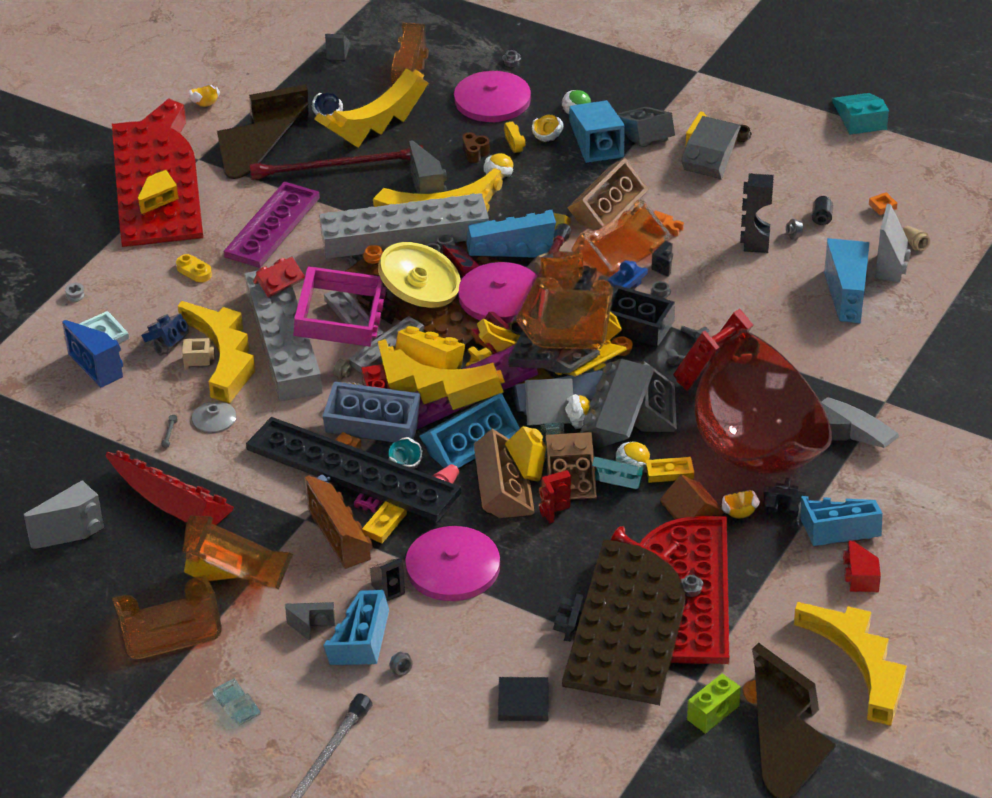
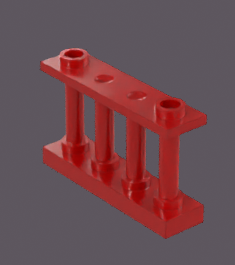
[673,308,754,391]

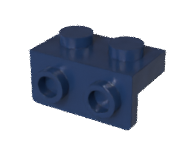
[141,313,189,348]

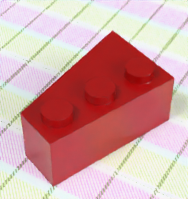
[141,98,186,133]

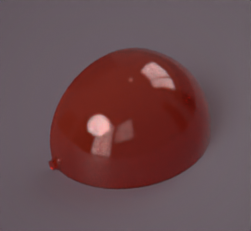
[695,328,832,474]

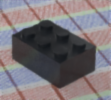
[600,285,675,347]

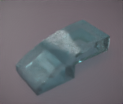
[213,678,261,726]

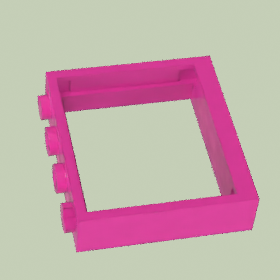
[293,266,387,347]

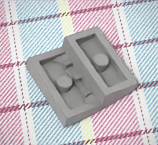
[525,379,573,425]

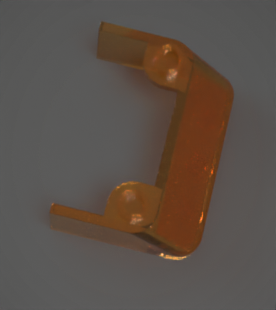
[182,515,293,591]

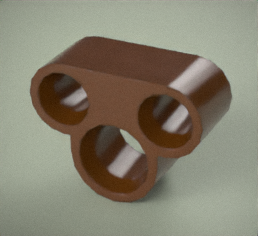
[463,132,490,163]

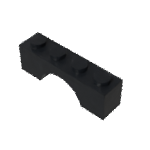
[740,173,774,253]

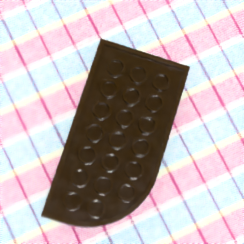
[562,539,685,706]

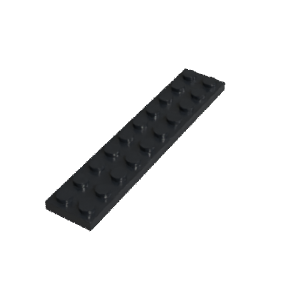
[508,265,597,369]
[246,417,461,522]

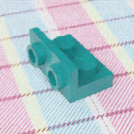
[592,457,643,489]

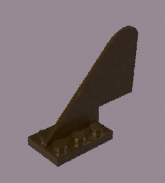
[217,84,309,179]
[752,642,836,798]

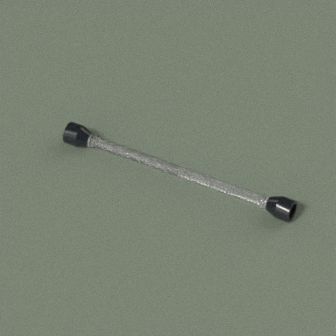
[290,693,373,798]

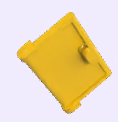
[555,340,627,377]

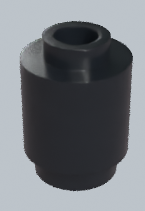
[812,196,833,225]

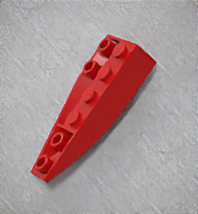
[105,450,234,530]

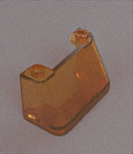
[571,198,672,277]
[516,277,613,349]
[112,575,222,659]

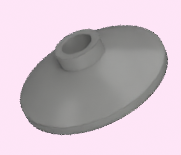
[192,401,236,433]

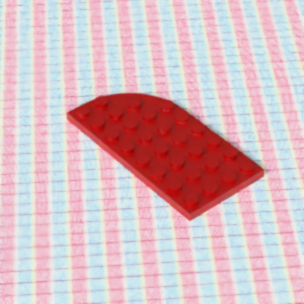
[112,121,204,247]
[639,516,730,664]

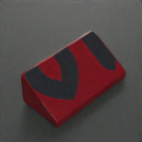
[442,244,479,277]

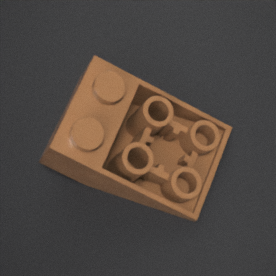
[545,432,597,500]

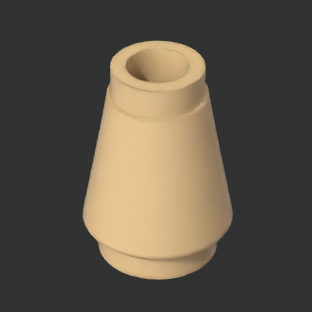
[903,226,930,251]

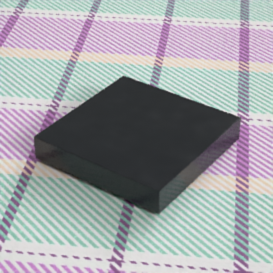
[498,677,549,721]

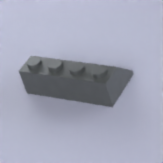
[580,359,654,449]

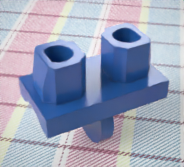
[608,260,648,289]

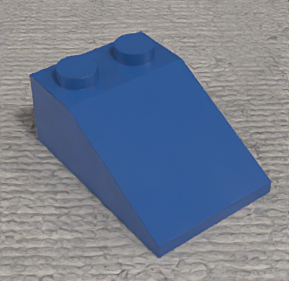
[62,320,123,388]

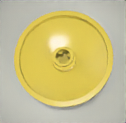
[378,242,461,308]

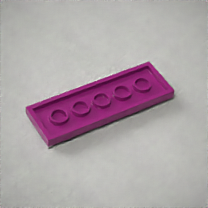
[224,182,320,268]
[413,345,538,429]

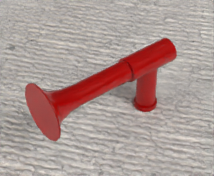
[611,526,680,566]

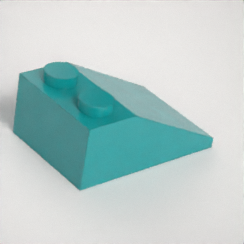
[832,93,889,135]

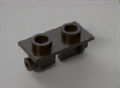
[356,294,399,324]

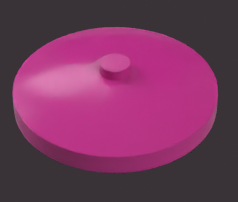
[454,71,531,122]
[458,262,543,323]
[405,526,500,601]

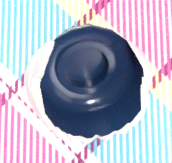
[312,93,343,116]

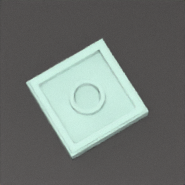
[79,311,129,343]

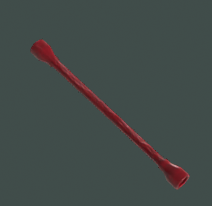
[250,145,423,180]

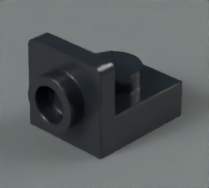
[651,240,673,276]

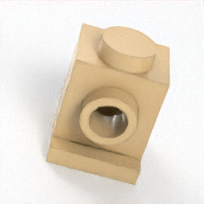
[182,338,215,370]

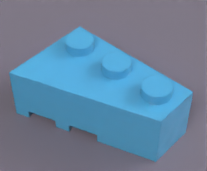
[800,496,883,546]
[323,590,389,665]

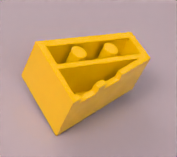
[395,326,465,370]

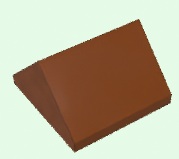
[660,475,724,519]

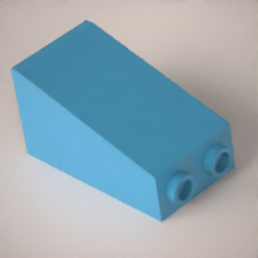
[569,101,624,163]
[824,238,870,323]

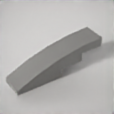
[813,397,899,448]

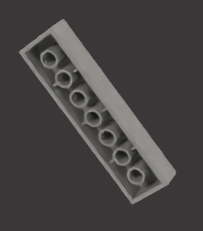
[319,193,489,259]
[245,271,322,401]

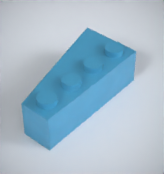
[466,210,556,257]

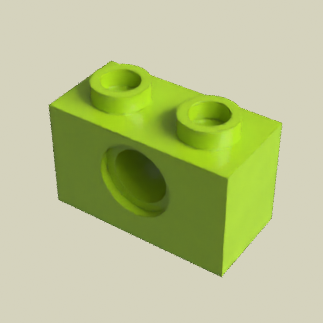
[687,673,741,734]

